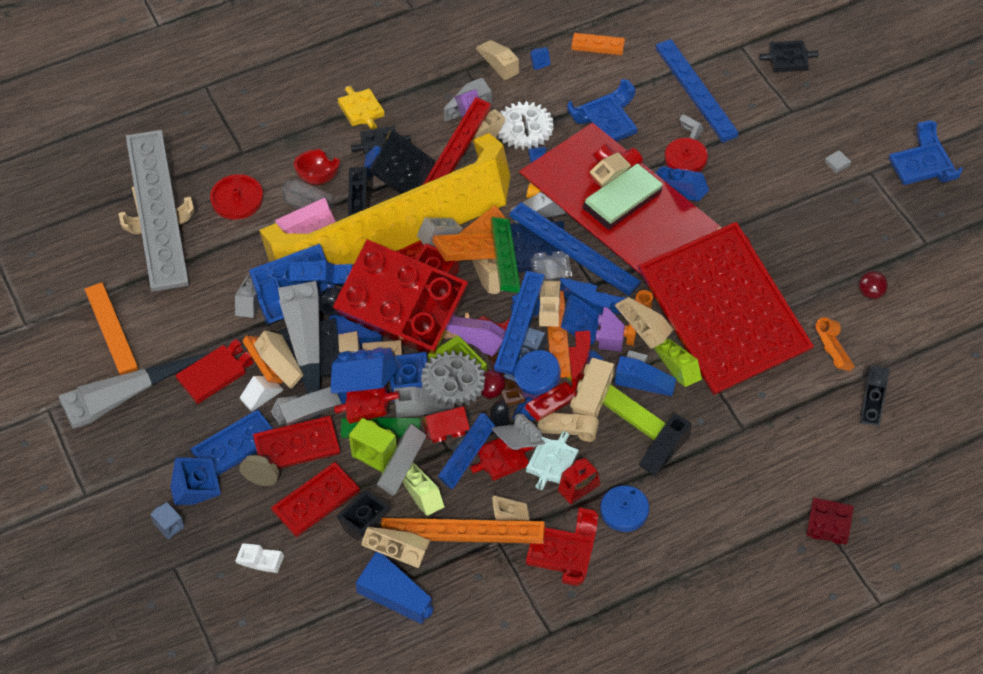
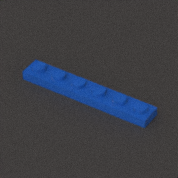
[494,271,545,375]

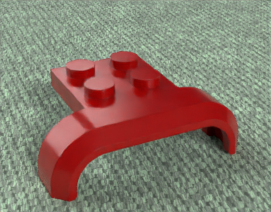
[526,507,598,586]

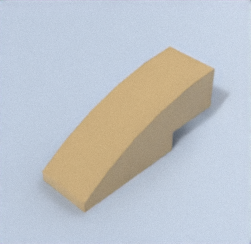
[539,281,561,326]

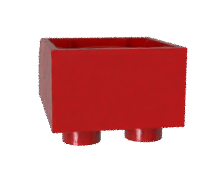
[333,239,469,355]

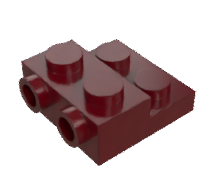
[806,497,854,545]

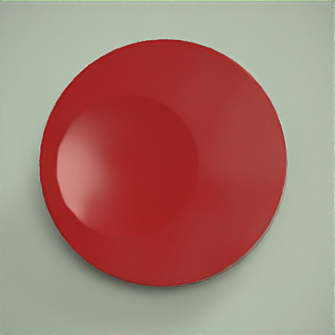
[210,174,263,220]

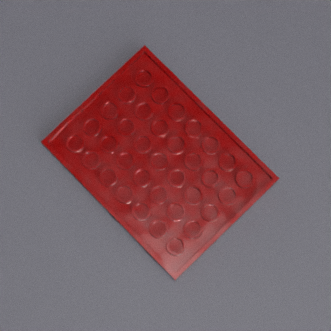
[638,221,814,396]

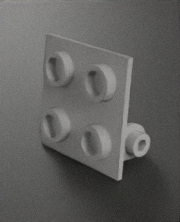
[491,414,545,450]

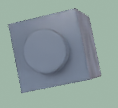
[150,502,184,539]

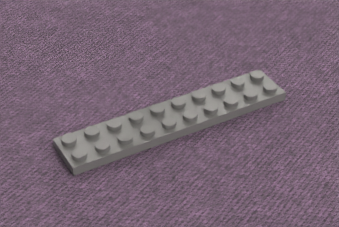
[126,130,189,292]

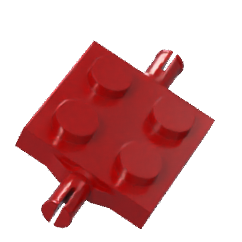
[334,385,400,424]
[470,438,535,481]

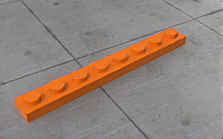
[381,518,545,544]

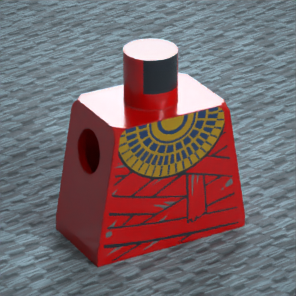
[558,458,600,505]

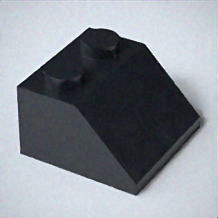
[336,490,391,540]

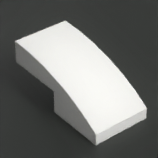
[236,544,284,573]

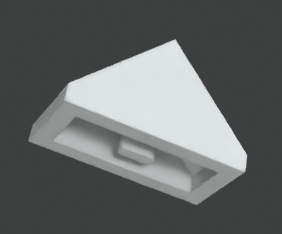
[240,376,283,412]

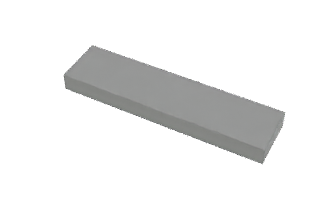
[377,424,427,496]

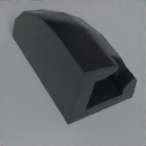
[489,399,510,427]

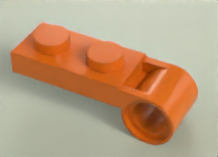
[623,290,653,346]
[816,317,855,372]

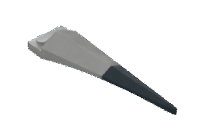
[278,281,321,419]
[59,352,211,429]

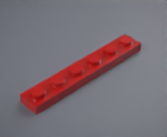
[423,97,492,185]

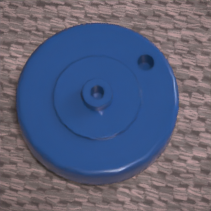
[514,350,561,395]
[600,485,649,532]

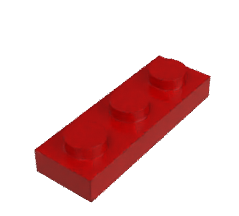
[525,381,577,421]

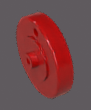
[664,138,708,172]

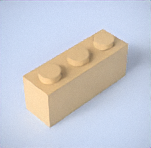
[570,358,615,418]

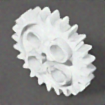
[499,101,553,150]

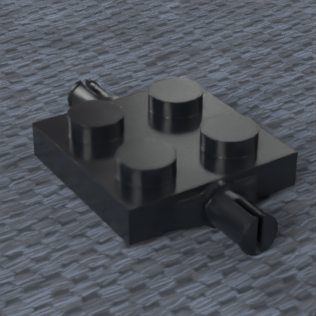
[759,40,819,72]
[350,125,411,156]

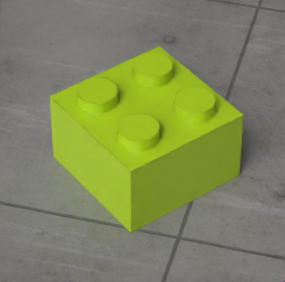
[349,418,397,473]

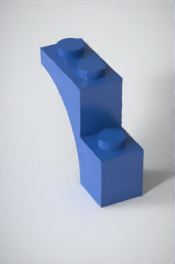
[289,261,353,287]

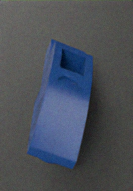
[560,278,625,315]

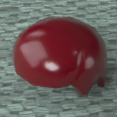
[859,271,888,299]
[481,370,505,400]

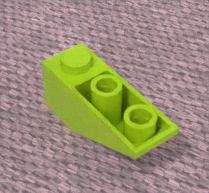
[654,338,702,387]

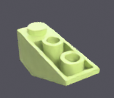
[402,463,444,516]

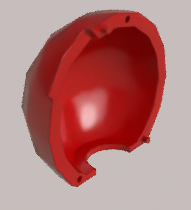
[293,149,340,186]

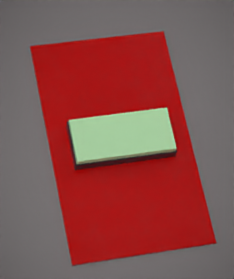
[519,123,722,274]

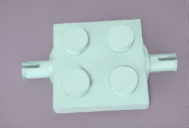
[526,431,579,490]

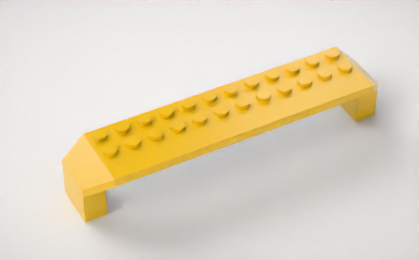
[259,133,510,265]

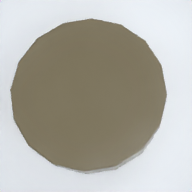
[239,455,279,486]

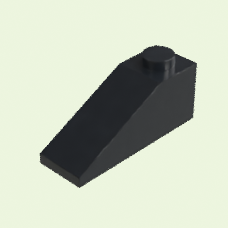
[348,167,373,217]

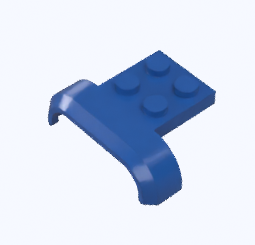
[567,79,638,142]
[889,120,963,185]

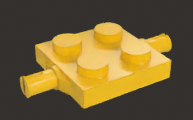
[338,86,384,130]

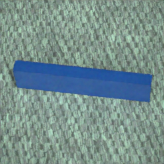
[438,413,495,489]

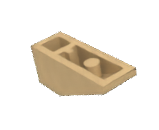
[476,40,519,81]
[472,259,501,294]
[254,330,303,388]

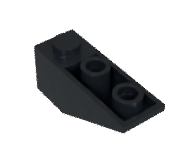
[860,365,890,427]
[639,413,692,476]

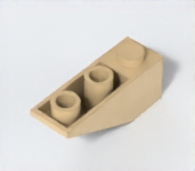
[615,297,673,349]
[361,527,430,568]

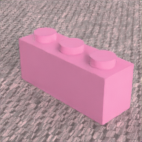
[275,198,336,234]

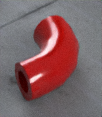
[593,144,643,170]

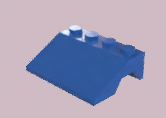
[249,244,335,325]

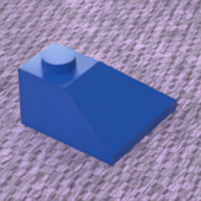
[170,457,221,505]

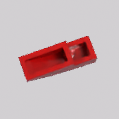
[569,331,591,390]

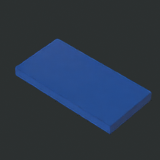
[190,409,273,476]

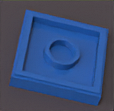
[561,294,601,345]

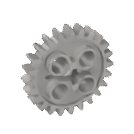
[421,351,485,408]

